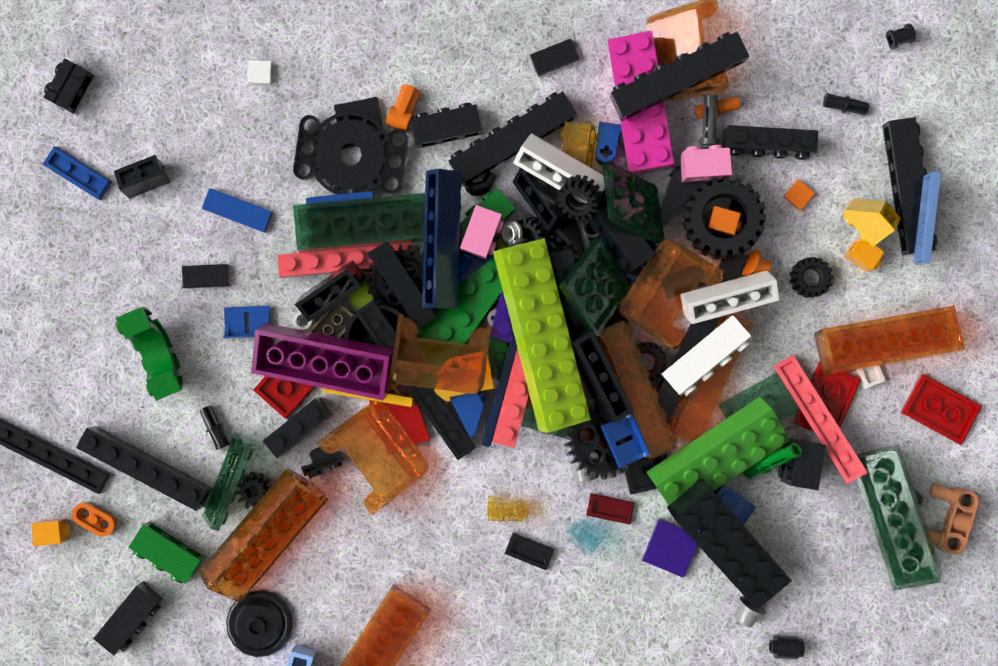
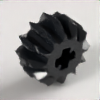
[234,471,274,510]

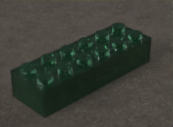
[293,193,425,253]
[856,444,943,591]

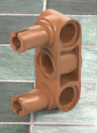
[916,483,979,555]

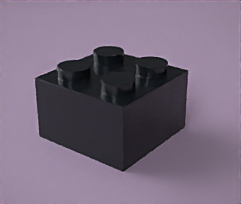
[778,438,826,490]

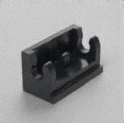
[114,155,171,199]

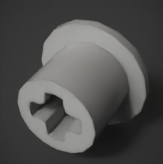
[735,596,766,627]

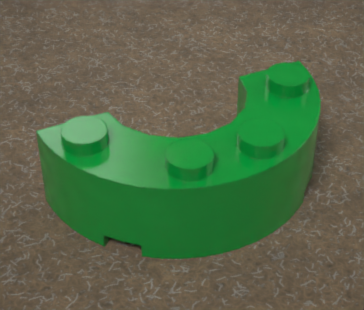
[116,307,183,401]

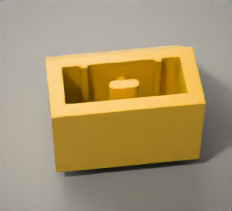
[843,198,901,247]

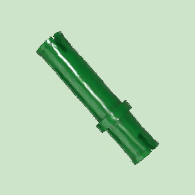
[743,443,802,479]

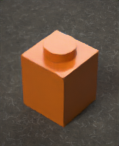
[705,206,742,238]

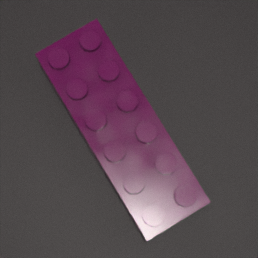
[251,323,396,400]

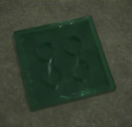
[602,161,665,244]
[559,238,631,337]

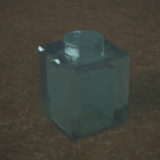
[567,519,604,556]

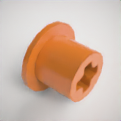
[741,249,772,276]

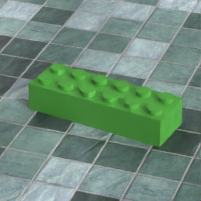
[646,397,790,506]

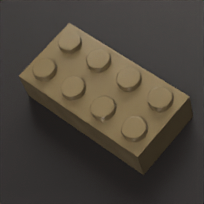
[308,302,354,338]

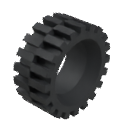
[683,176,766,260]

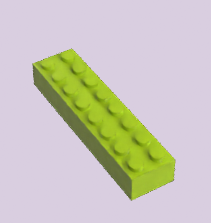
[493,238,591,433]

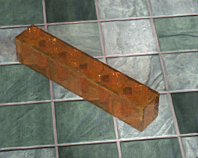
[668,313,753,443]
[594,320,677,458]

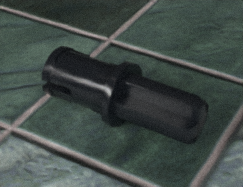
[822,93,869,115]
[200,405,230,450]

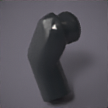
[465,171,497,197]

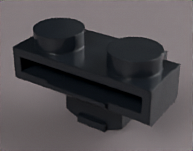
[301,446,344,479]

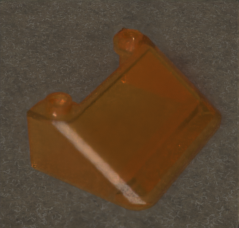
[646,0,729,101]
[620,239,726,350]
[391,314,491,394]
[317,401,428,515]

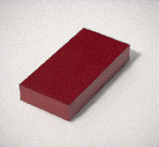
[586,493,635,524]

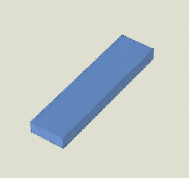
[913,171,941,265]

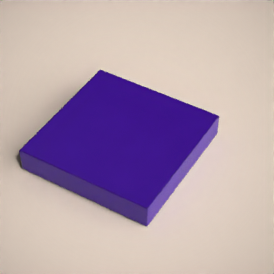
[641,518,697,578]

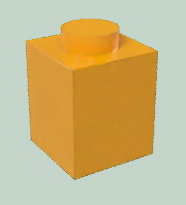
[844,238,884,272]
[31,518,71,546]

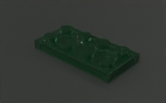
[202,432,253,531]

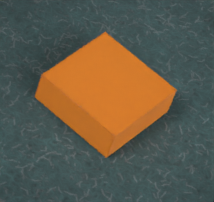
[783,179,815,211]

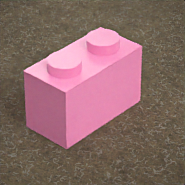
[680,145,732,182]
[460,205,504,259]

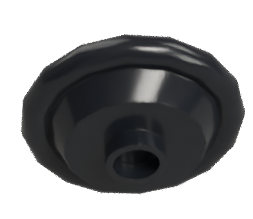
[226,590,293,657]

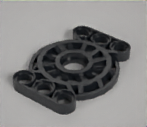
[293,112,409,194]

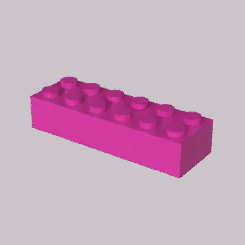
[607,30,675,176]

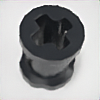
[886,23,916,50]

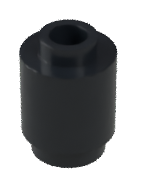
[769,635,805,660]

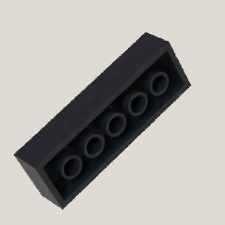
[667,478,792,610]

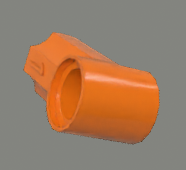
[385,84,421,132]

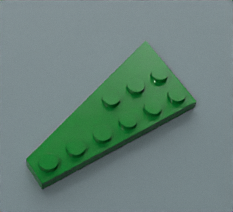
[408,247,508,377]

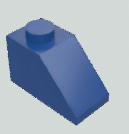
[450,391,486,438]
[714,485,756,525]

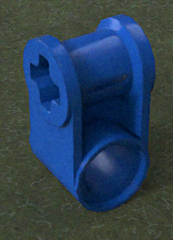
[595,121,621,167]

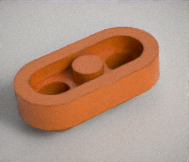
[72,502,117,537]

